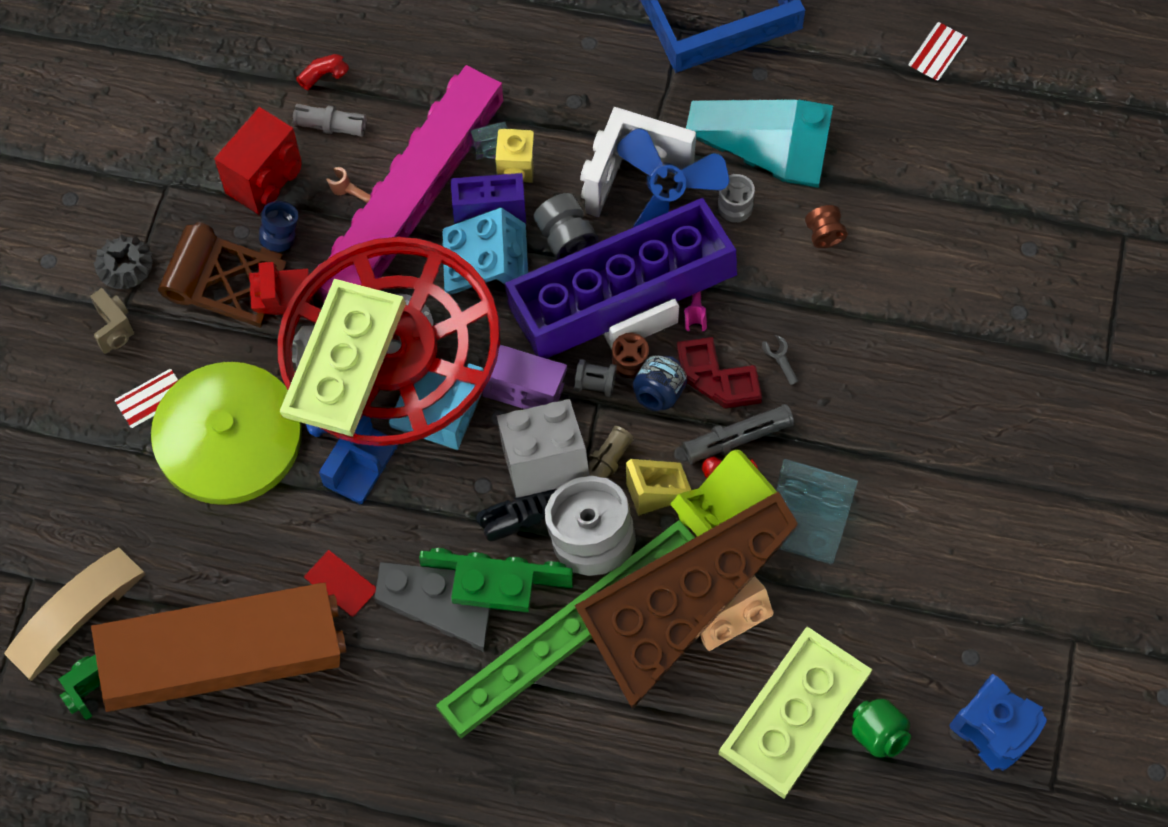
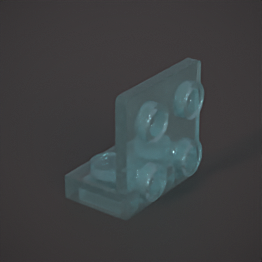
[776,459,858,564]

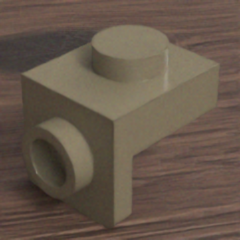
[90,288,134,354]

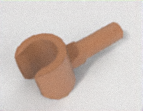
[326,167,370,203]

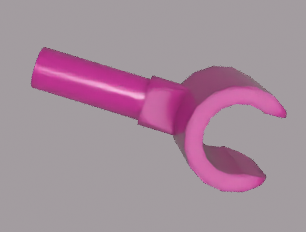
[684,291,707,331]

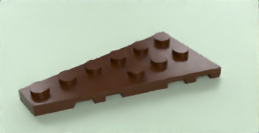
[575,491,798,710]

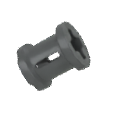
[574,359,617,397]

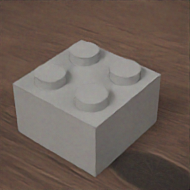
[497,399,590,498]

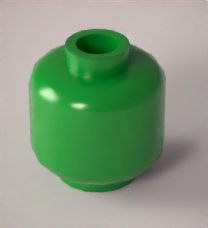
[852,699,911,757]

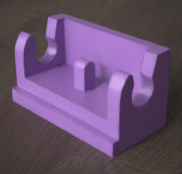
[483,345,567,409]

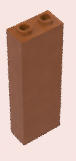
[91,582,346,712]

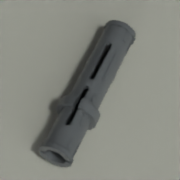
[682,404,794,465]

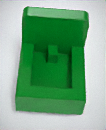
[58,655,100,720]

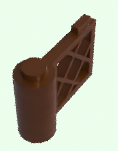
[158,222,287,328]

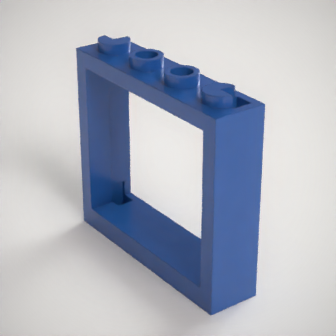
[641,0,805,73]

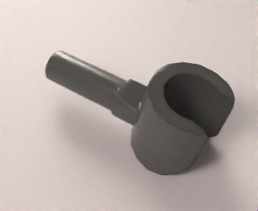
[762,335,798,385]

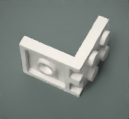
[580,107,696,217]

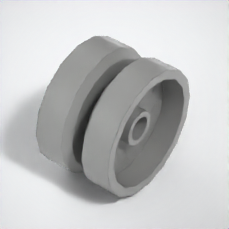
[545,476,636,576]

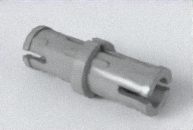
[293,103,367,137]

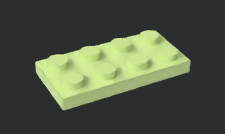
[279,279,406,437]
[719,627,872,799]

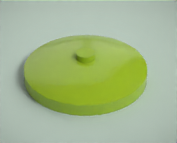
[151,362,302,505]

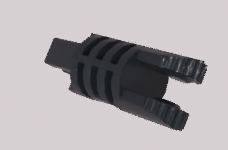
[476,489,557,542]

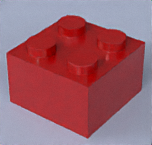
[214,107,302,215]

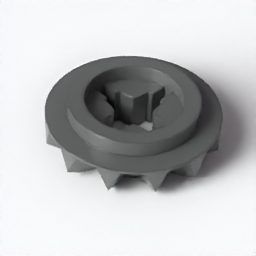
[93,234,153,289]

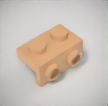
[700,576,773,651]

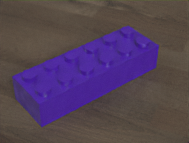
[505,198,737,359]

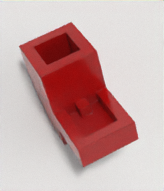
[249,262,314,315]

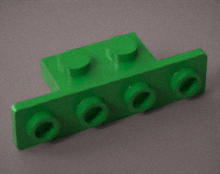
[419,548,574,613]

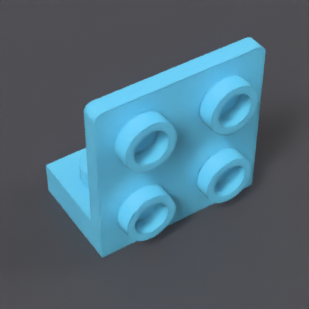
[442,208,528,295]
[389,363,483,450]

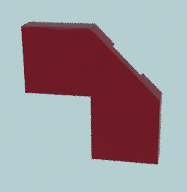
[676,337,762,409]

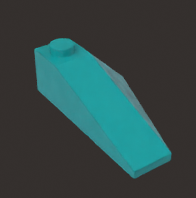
[686,100,833,188]

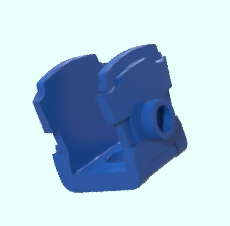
[949,674,1047,771]

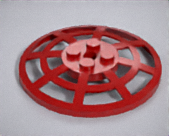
[278,237,500,446]

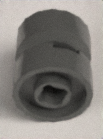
[534,193,598,260]

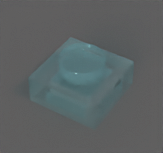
[471,122,507,160]

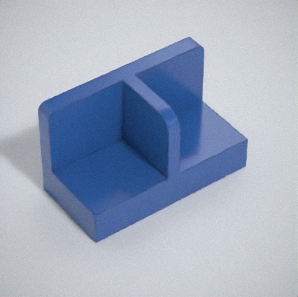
[319,416,398,504]

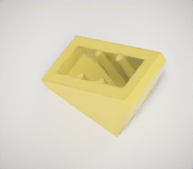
[626,459,691,516]

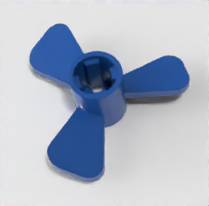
[617,128,729,227]

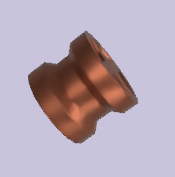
[805,205,848,249]
[612,333,649,378]

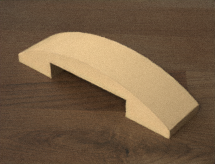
[4,547,146,681]

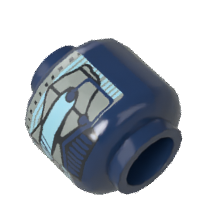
[633,355,687,411]

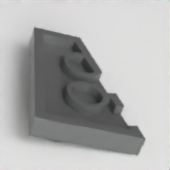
[374,562,491,652]

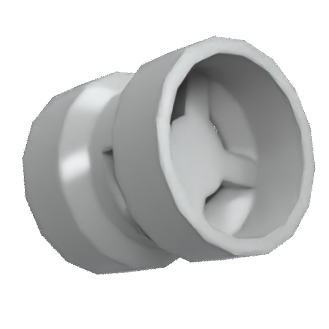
[718,174,755,223]

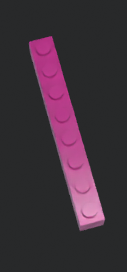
[315,65,503,303]

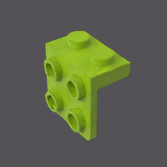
[670,450,777,537]

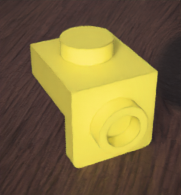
[495,129,534,183]

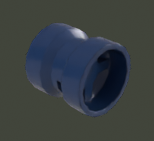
[259,201,298,252]

